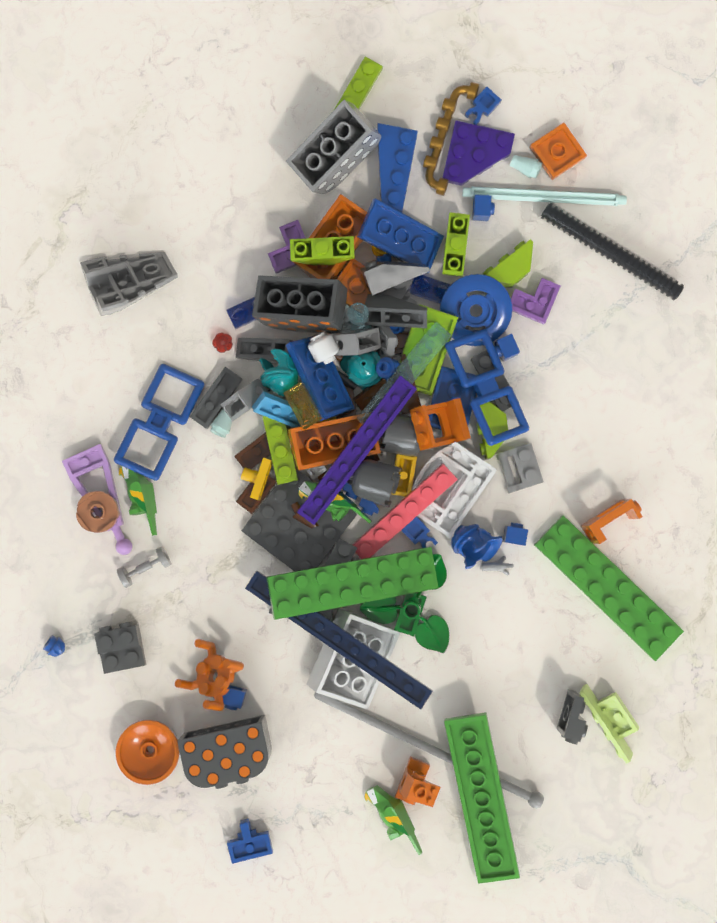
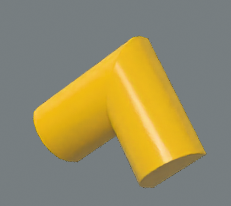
[391,454,417,497]

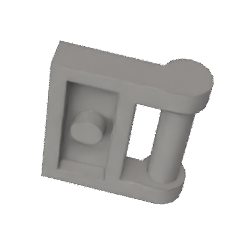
[496,443,544,494]

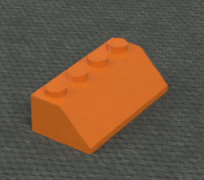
[293,194,367,279]
[287,412,381,471]

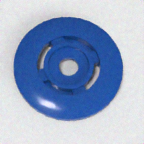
[440,274,512,346]

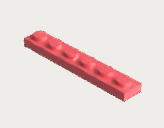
[352,463,458,559]

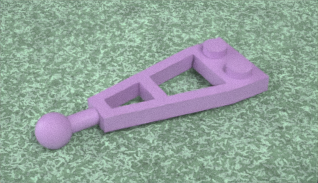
[62,444,132,555]

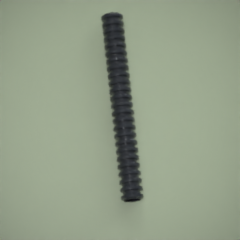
[541,202,684,300]

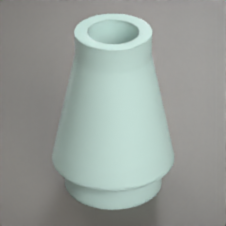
[510,155,542,179]
[210,409,232,438]

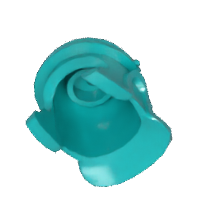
[259,349,299,396]
[340,351,381,390]

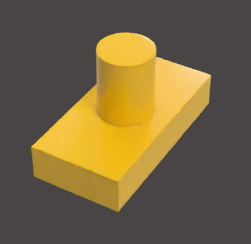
[241,458,273,501]

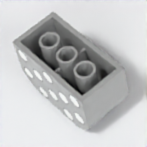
[286,100,381,194]

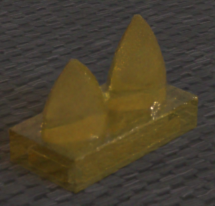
[284,382,322,430]

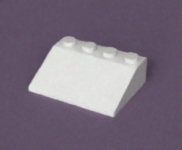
[306,607,400,710]

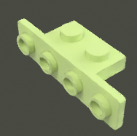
[580,684,639,763]

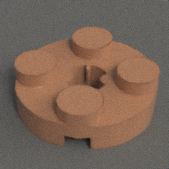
[76,491,120,533]

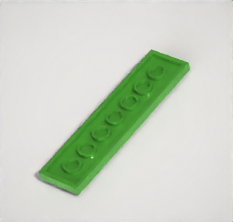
[534,515,684,661]
[267,547,438,620]
[444,712,520,884]

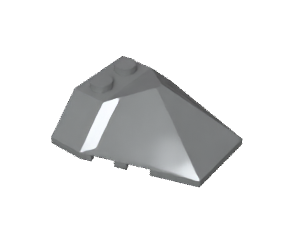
[80,252,178,316]

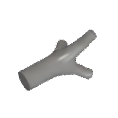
[482,556,514,576]

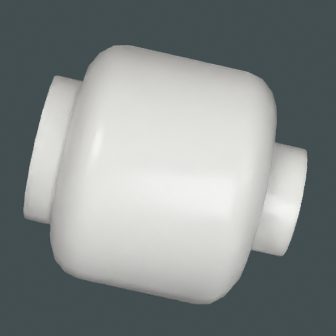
[308,332,339,364]

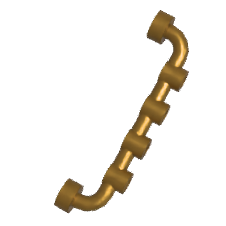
[423,82,479,196]

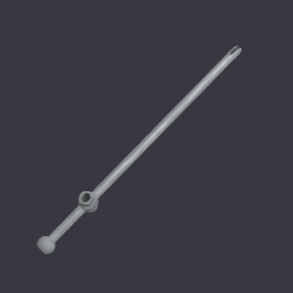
[314,692,544,809]

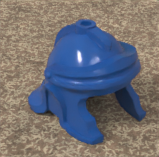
[451,524,502,569]

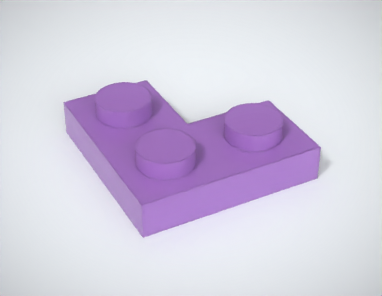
[268,220,306,274]
[511,278,561,325]

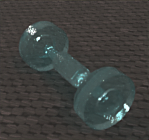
[347,303,372,340]

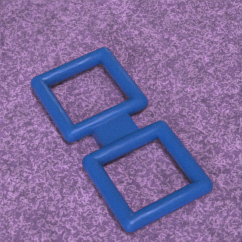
[445,329,529,446]
[114,364,205,481]

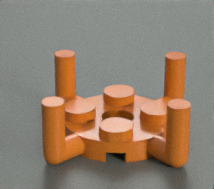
[175,639,244,711]

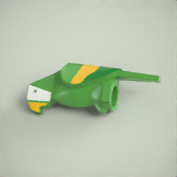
[119,466,157,536]
[298,481,372,524]
[364,785,423,855]

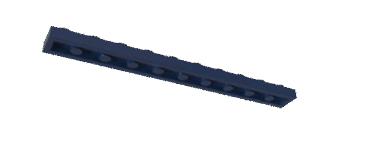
[245,571,433,710]

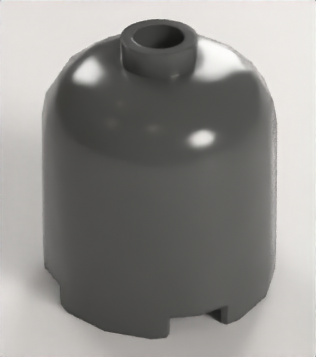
[379,413,420,456]
[349,459,402,508]

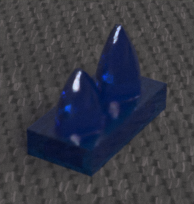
[409,275,451,304]
[226,297,256,329]

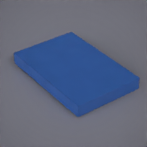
[428,366,476,430]

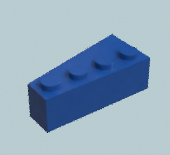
[377,123,418,212]

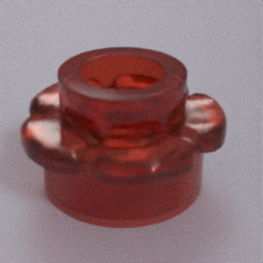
[212,333,233,353]

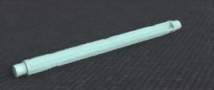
[462,186,627,206]

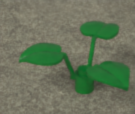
[360,554,449,653]

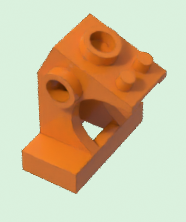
[395,756,441,807]

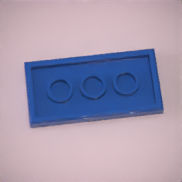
[357,198,444,273]
[286,336,355,421]

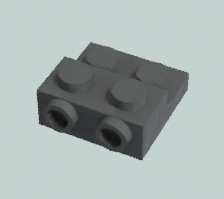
[94,621,146,674]
[557,689,588,745]

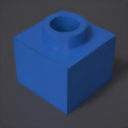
[472,195,495,221]
[494,334,520,362]
[502,522,528,546]
[223,685,247,710]

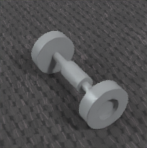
[117,547,171,588]

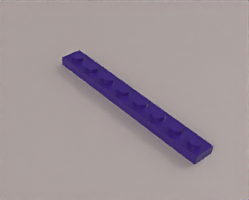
[297,375,417,525]

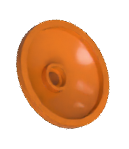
[116,720,180,785]

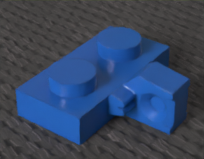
[227,818,273,864]

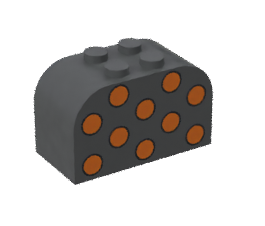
[252,275,348,334]
[177,715,272,789]

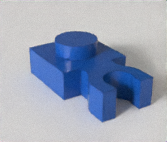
[465,87,502,125]
[401,516,438,548]

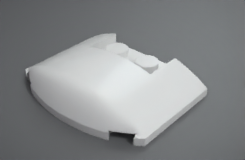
[412,442,497,538]

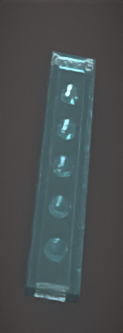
[356,322,452,424]

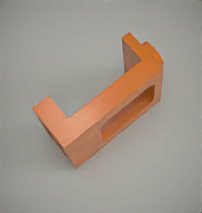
[410,398,471,451]
[580,499,643,544]

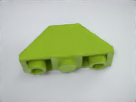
[442,212,470,277]
[290,236,355,265]
[482,239,533,288]
[476,402,508,460]

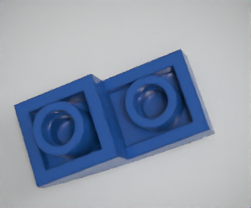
[343,482,379,516]

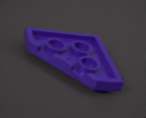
[442,121,515,186]

